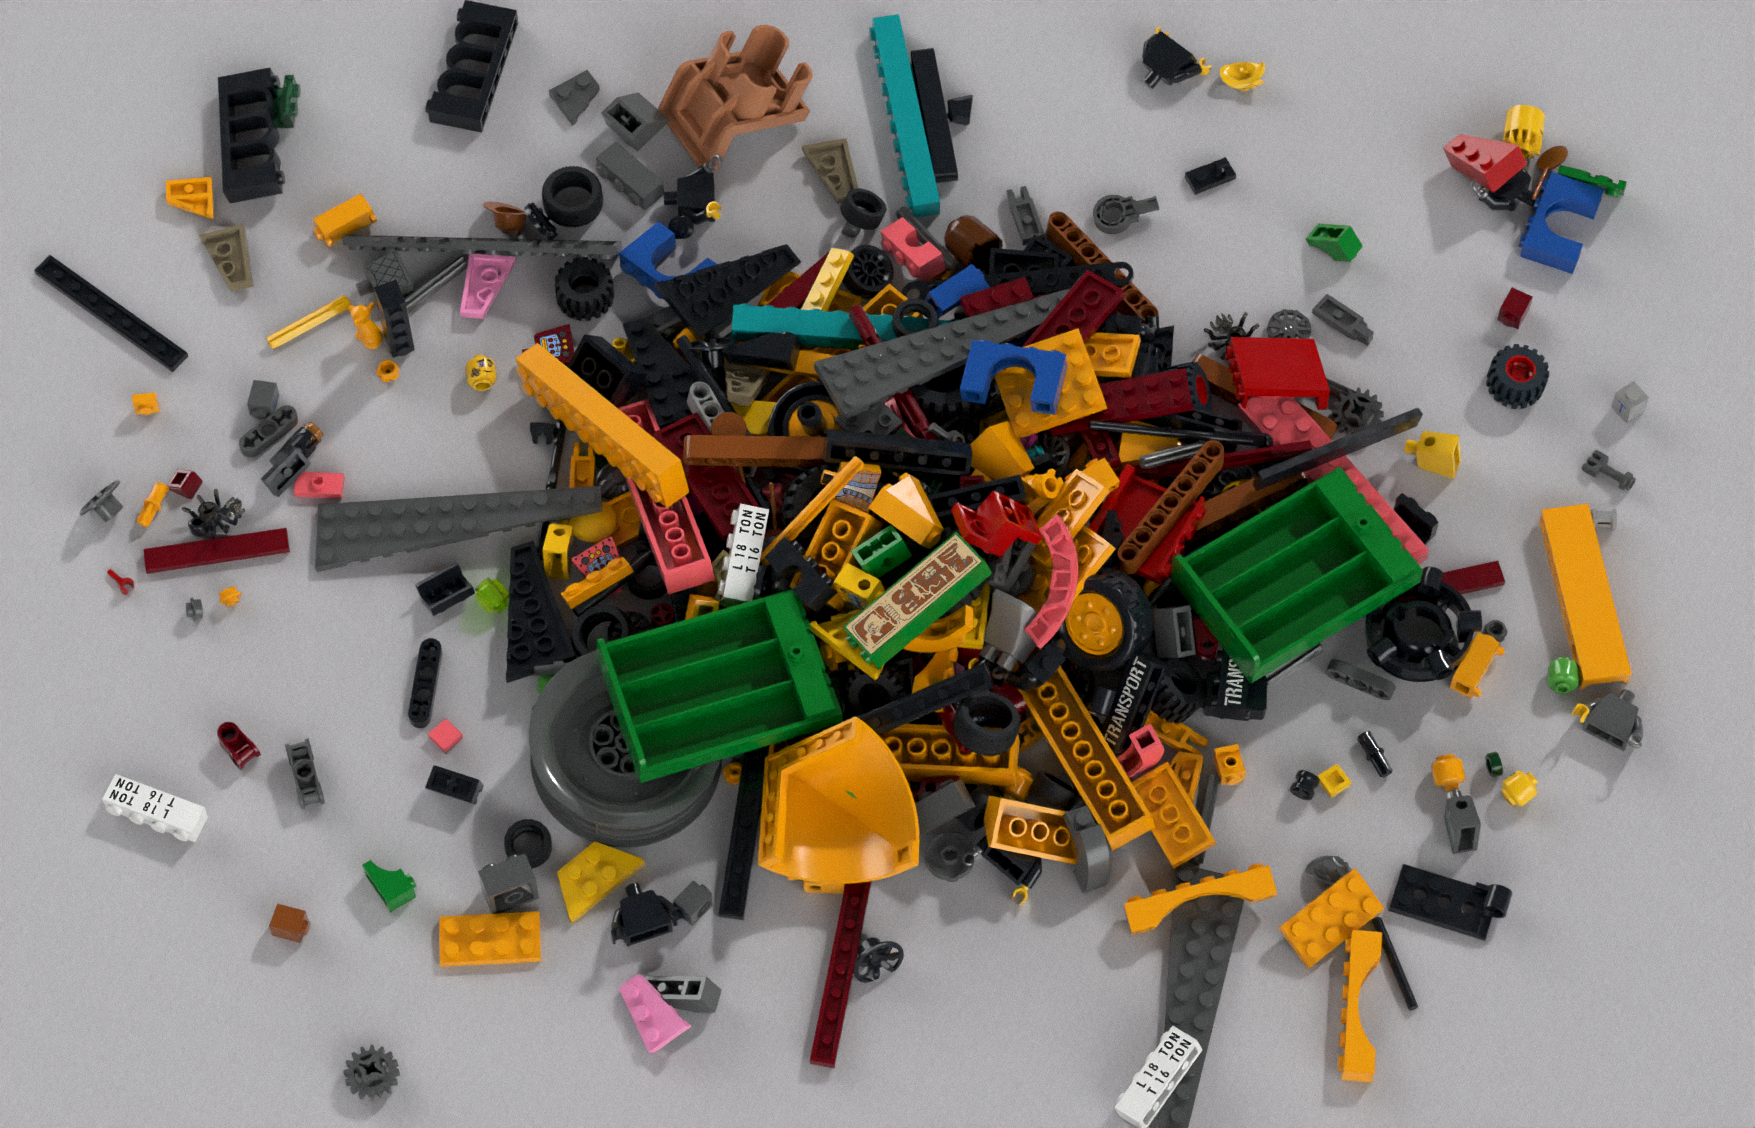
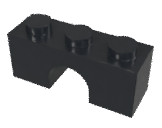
[764,537,838,613]

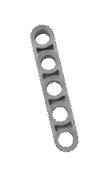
[687,381,756,480]

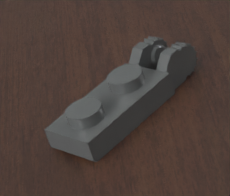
[1006,186,1045,245]

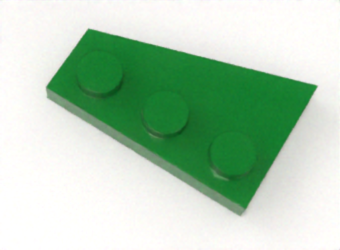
[1557,165,1627,198]

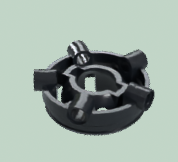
[1365,566,1482,682]

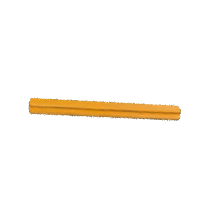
[760,456,864,565]

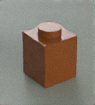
[269,903,310,943]

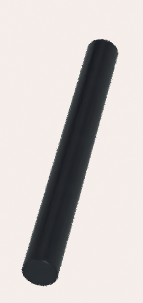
[1372,917,1418,1011]

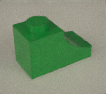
[1306,223,1363,262]
[362,860,417,913]

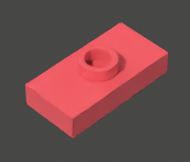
[294,472,345,499]

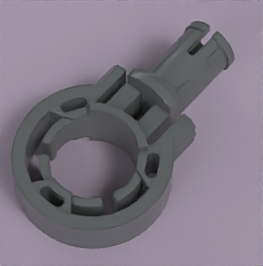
[1093,195,1159,234]

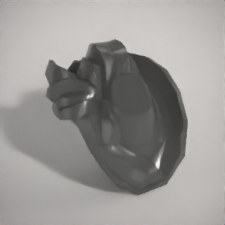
[595,463,630,501]
[1305,856,1352,886]

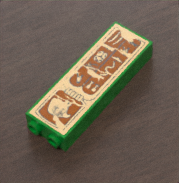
[843,532,992,669]

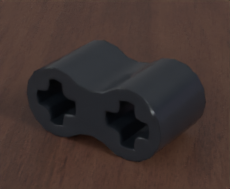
[1086,685,1116,717]

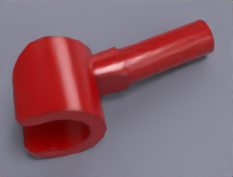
[107,569,135,595]

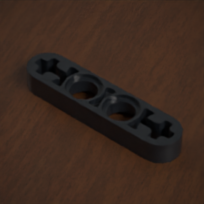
[408,638,442,728]

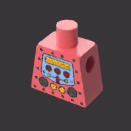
[570,536,623,597]

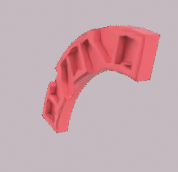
[1024,514,1078,649]

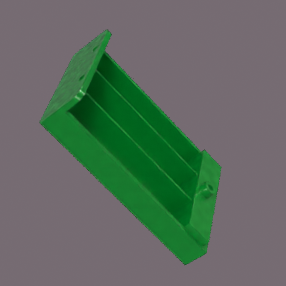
[1170,467,1423,683]
[596,589,842,783]

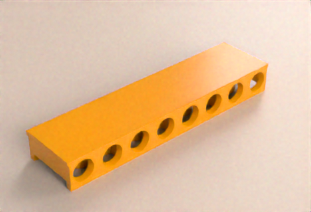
[1539,503,1632,689]

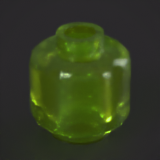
[475,578,509,614]

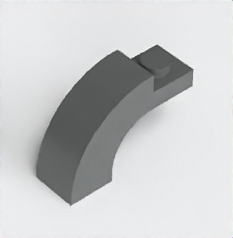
[1063,806,1110,893]

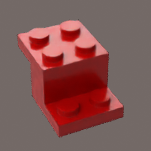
[951,490,1043,557]

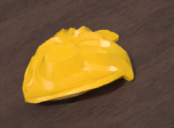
[1220,62,1265,92]

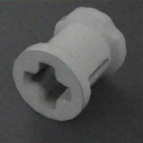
[1591,509,1617,531]

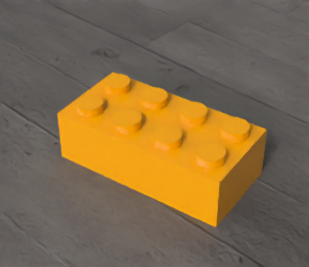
[789,499,883,612]

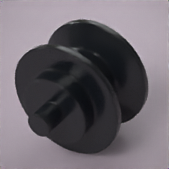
[668,216,694,239]

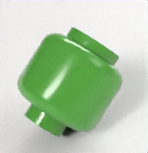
[1547,657,1579,694]

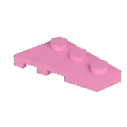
[460,254,516,319]
[619,975,691,1053]

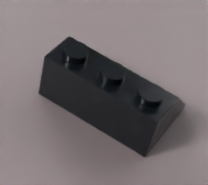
[567,334,647,408]

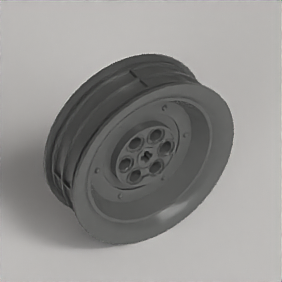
[529,650,722,848]

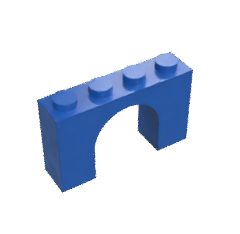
[1518,172,1604,274]
[619,222,717,300]
[924,264,1028,347]
[960,340,1068,415]

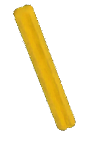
[266,295,351,349]

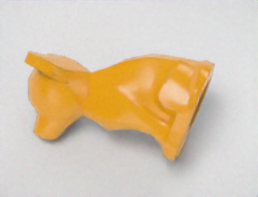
[348,302,384,349]
[1021,469,1063,500]

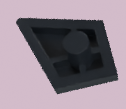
[947,95,973,126]

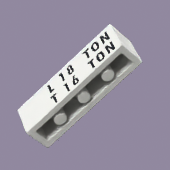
[717,504,769,605]
[102,774,208,842]
[1114,1026,1202,1128]

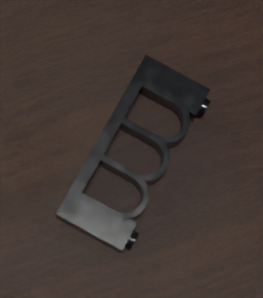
[425,0,519,133]
[218,67,285,203]

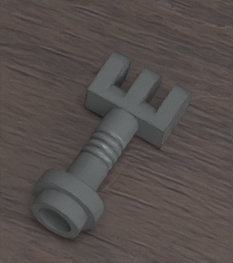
[1581,450,1636,491]

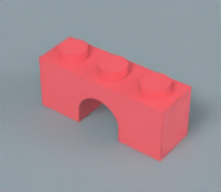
[880,217,945,281]

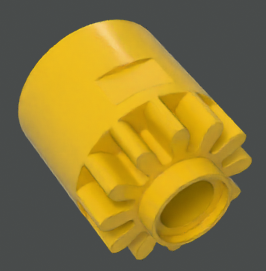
[1503,105,1545,159]

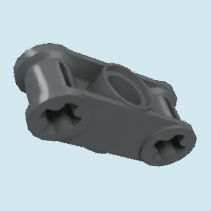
[285,738,325,810]

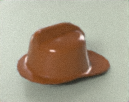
[483,202,527,236]

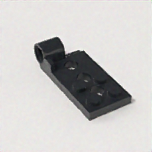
[1389,864,1512,941]

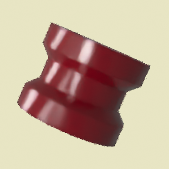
[650,603,675,629]

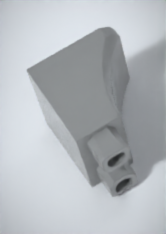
[980,589,1038,672]

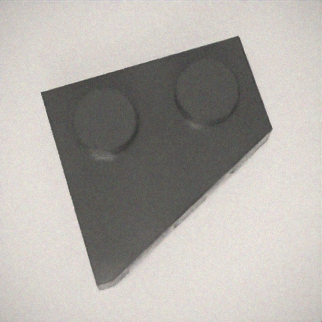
[549,70,600,126]

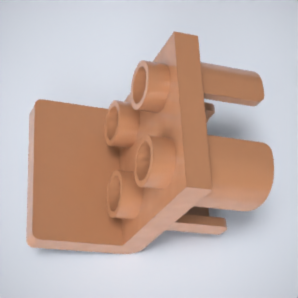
[658,25,813,171]

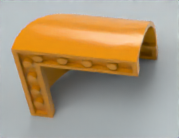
[758,716,919,884]

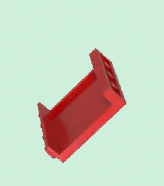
[1225,337,1330,410]
[1089,464,1207,585]

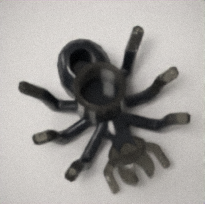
[1204,312,1260,360]
[182,489,245,539]

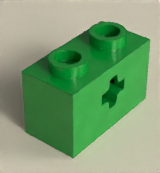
[851,524,912,579]

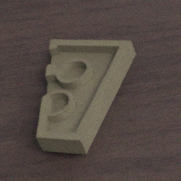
[802,138,858,204]
[199,224,254,292]
[723,361,770,406]

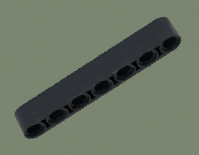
[911,48,958,183]

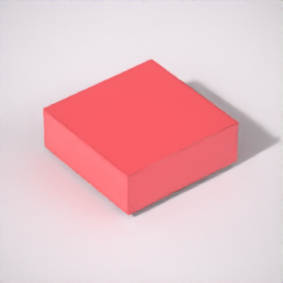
[428,719,463,753]

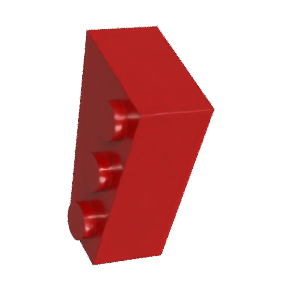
[1443,134,1527,193]

